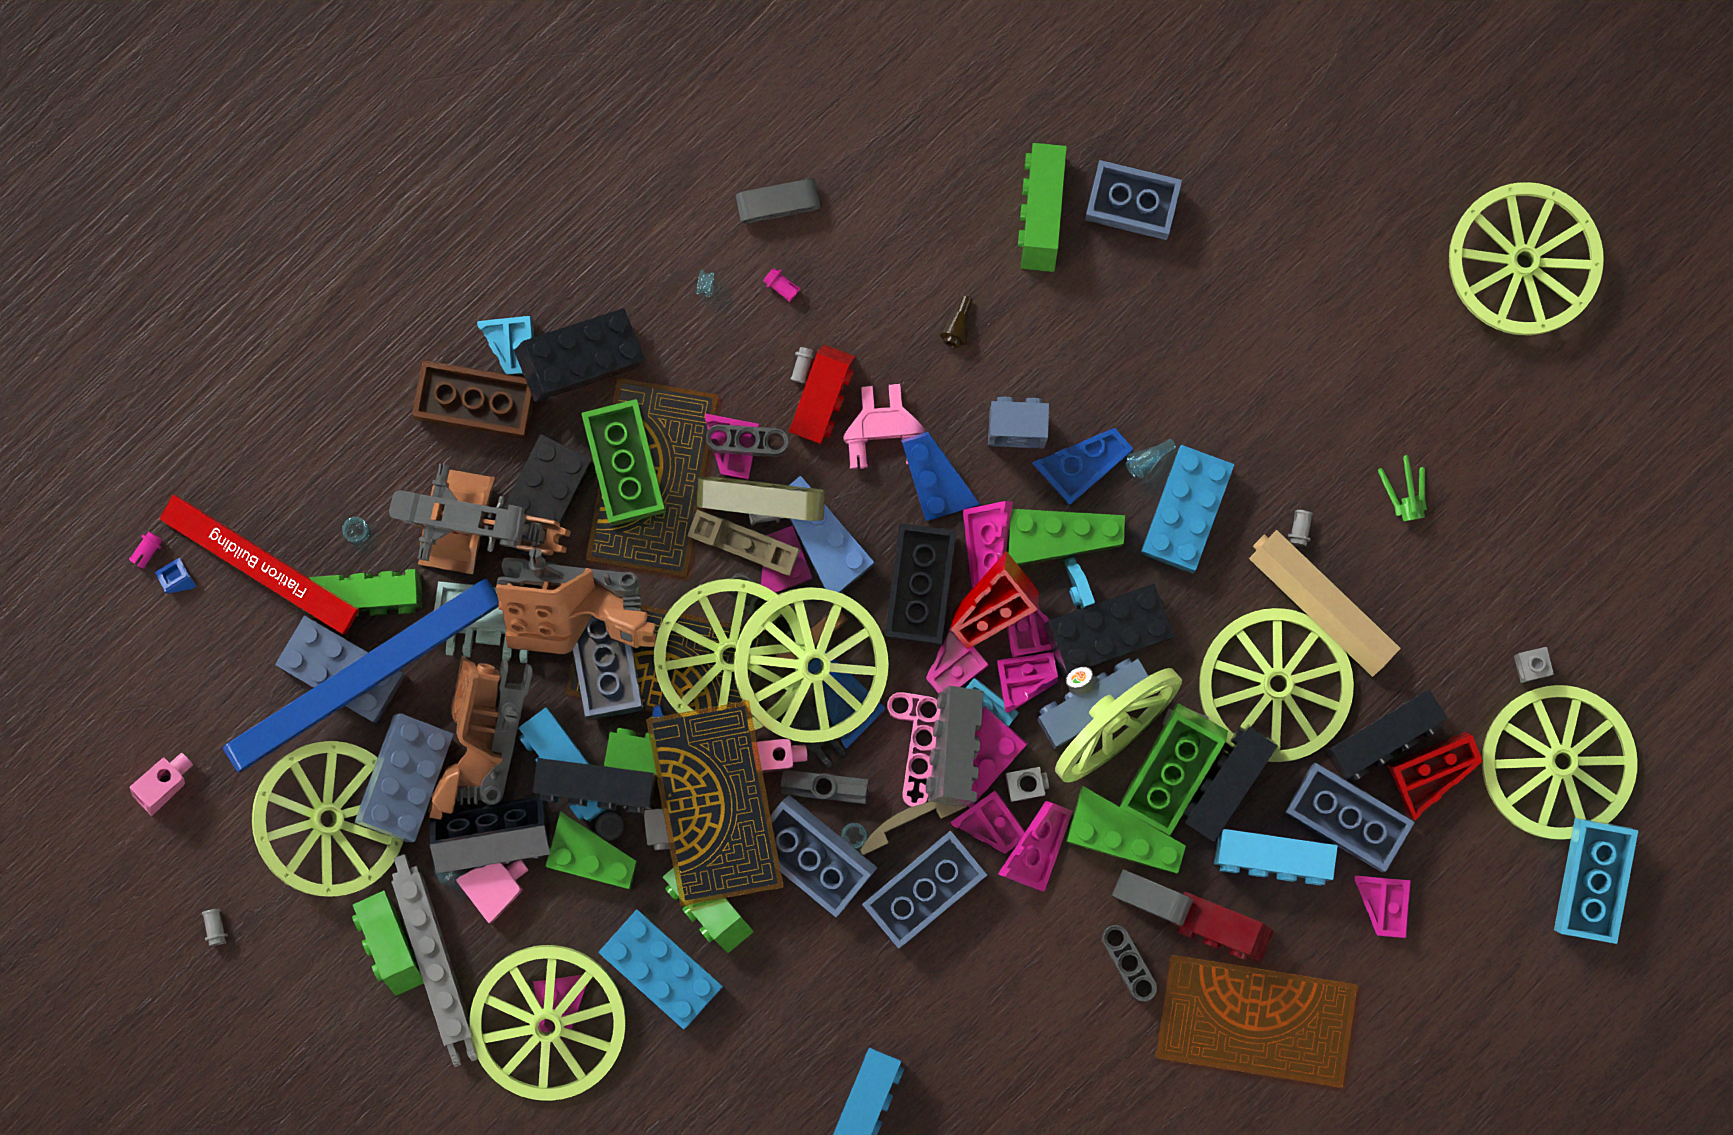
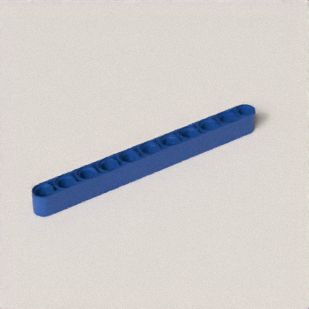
[222,579,499,773]

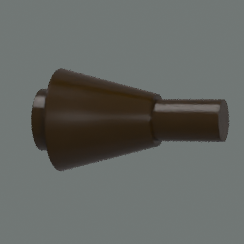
[940,296,973,348]

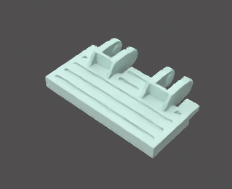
[434,581,529,663]

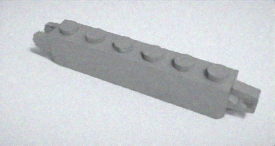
[392,854,478,1067]

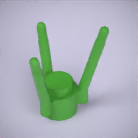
[1378,455,1427,522]

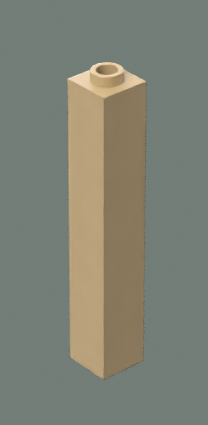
[1249,530,1401,677]

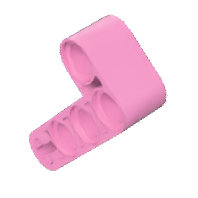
[887,692,940,807]

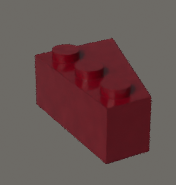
[1172,892,1274,962]

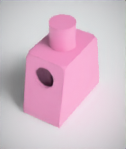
[751,739,807,773]
[129,753,193,816]
[456,859,529,923]

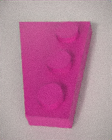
[963,501,1013,590]
[967,706,1027,808]
[998,801,1073,892]

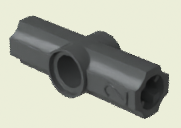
[781,770,869,804]

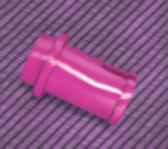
[763,268,801,302]
[129,531,163,569]

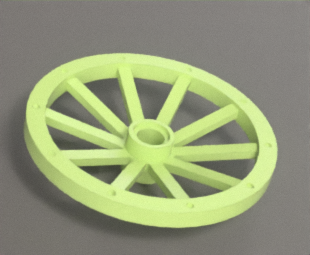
[1449,182,1603,335]
[654,579,806,731]
[734,587,888,743]
[1199,608,1354,762]
[1055,668,1182,782]
[1482,685,1637,840]
[252,741,403,896]
[470,945,625,1100]

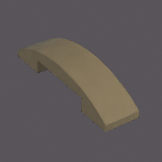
[687,510,800,576]
[860,802,967,856]

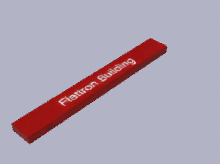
[159,495,360,634]

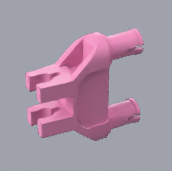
[843,384,926,469]

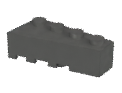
[925,685,983,807]

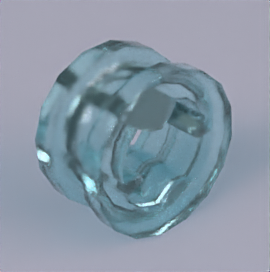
[696,269,715,297]
[342,517,369,543]
[841,823,867,849]

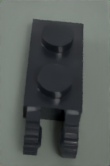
[781,698,847,769]

